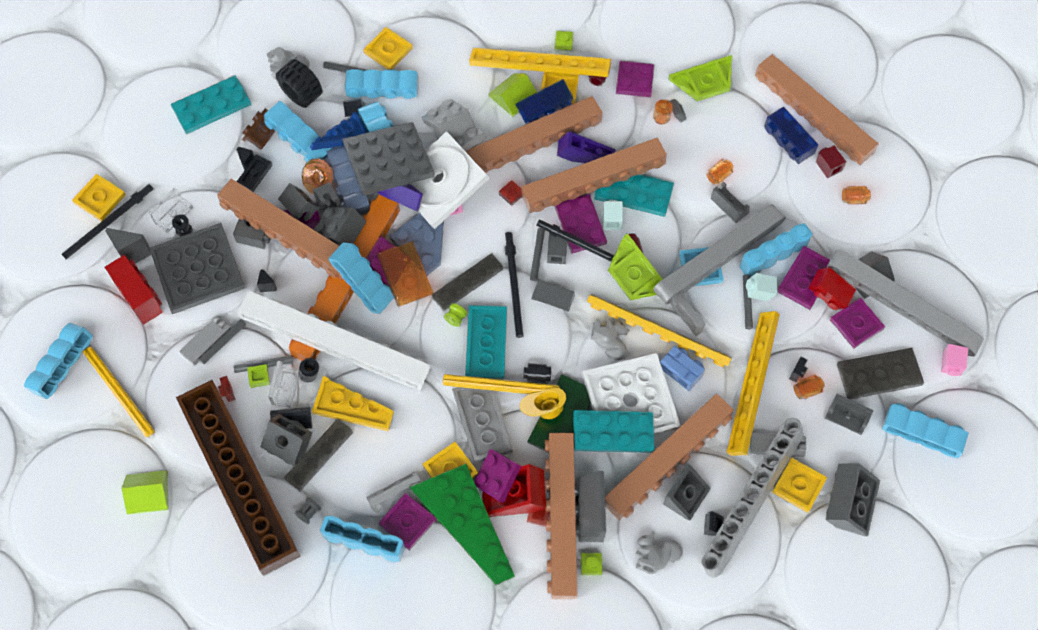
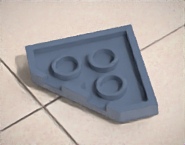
[390,213,444,276]

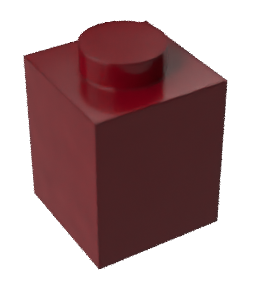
[816,145,846,179]

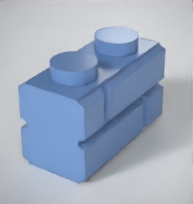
[660,346,705,391]

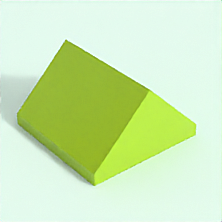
[488,73,538,117]
[121,470,168,515]

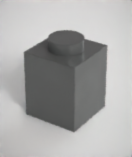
[547,235,567,264]

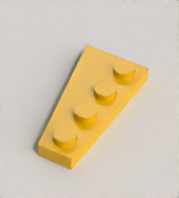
[312,376,394,432]

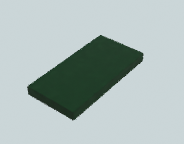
[527,375,591,453]

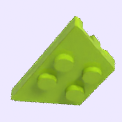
[668,55,732,102]
[607,233,663,300]

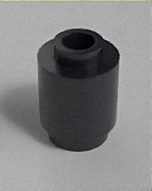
[298,358,319,382]
[523,363,551,384]

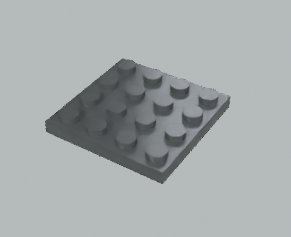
[342,122,435,195]
[149,223,245,314]

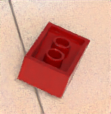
[482,464,546,517]

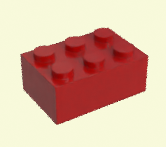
[104,255,163,325]

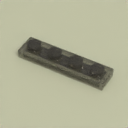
[432,253,503,311]
[284,418,353,492]

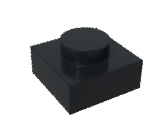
[789,356,808,382]

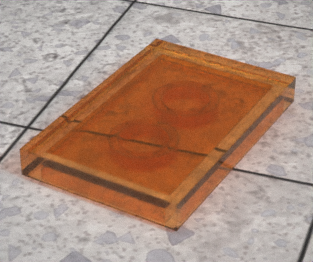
[377,241,434,307]

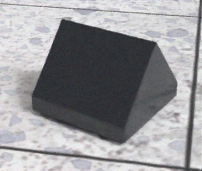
[343,99,362,117]
[236,147,254,170]
[257,269,277,292]
[704,511,724,536]

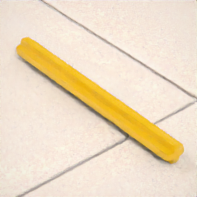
[83,347,155,437]
[443,374,560,394]

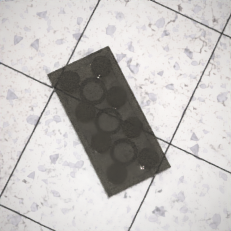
[836,348,924,399]

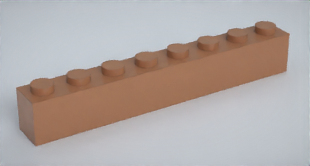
[755,54,879,165]
[466,96,603,174]
[521,137,667,213]
[217,179,343,280]
[605,393,734,521]
[545,433,577,599]

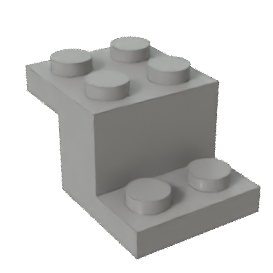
[422,99,487,152]

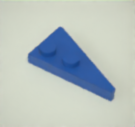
[310,112,368,150]

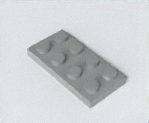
[452,387,513,463]

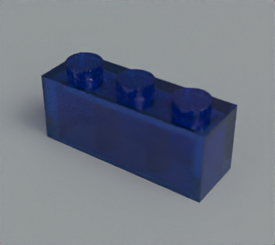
[515,79,574,125]
[764,106,819,164]

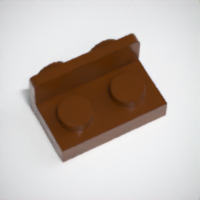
[242,108,275,150]

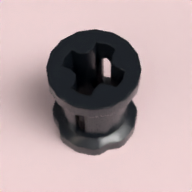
[172,214,193,237]

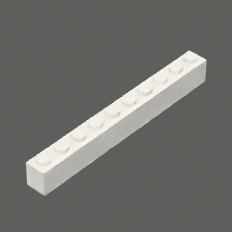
[238,290,431,391]

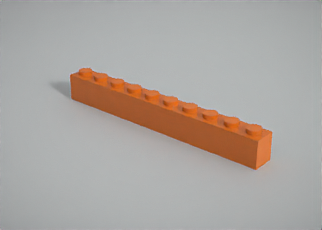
[289,195,400,361]

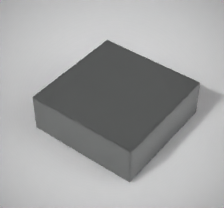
[669,98,686,122]

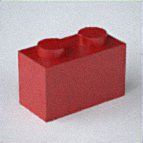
[808,267,856,310]

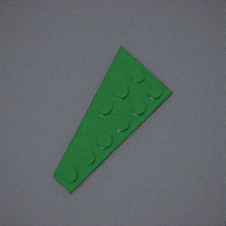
[410,464,515,586]

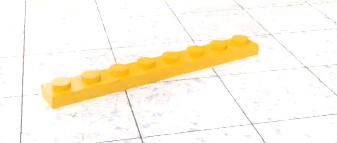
[469,48,611,77]
[587,294,732,367]
[726,311,780,456]

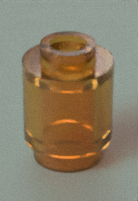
[653,99,673,125]
[706,159,734,185]
[842,186,871,205]
[793,374,825,399]

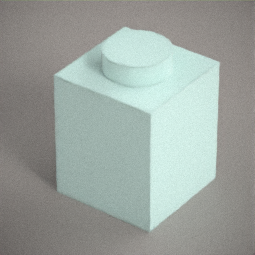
[603,200,623,230]
[746,273,778,301]

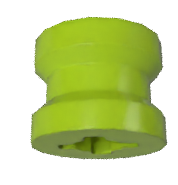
[444,303,468,327]

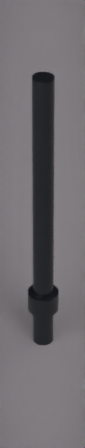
[61,184,154,260]
[536,219,614,262]
[505,232,524,338]

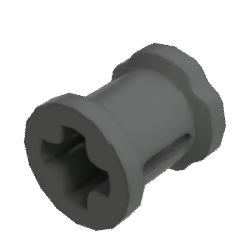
[294,497,321,525]

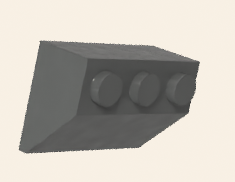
[825,463,880,536]
[575,471,606,542]

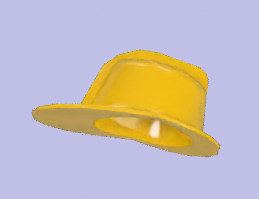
[519,388,566,419]

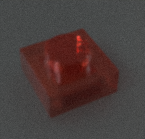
[499,180,522,206]
[218,376,236,402]
[527,509,550,527]

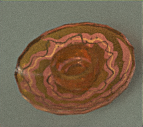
[302,158,333,194]

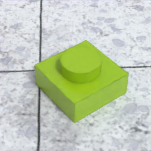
[555,31,573,50]
[247,364,270,388]
[581,553,602,575]

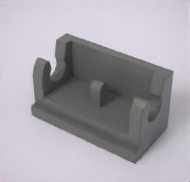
[313,182,341,213]
[710,182,750,223]
[278,183,319,221]
[531,279,575,312]
[825,394,874,435]

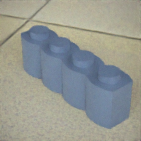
[325,146,370,214]

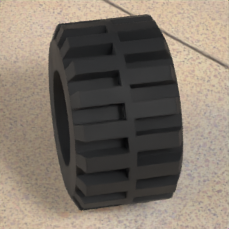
[275,59,323,108]

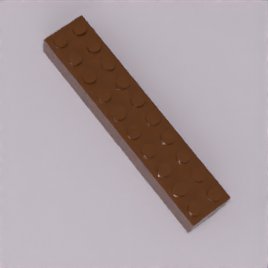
[176,380,301,576]

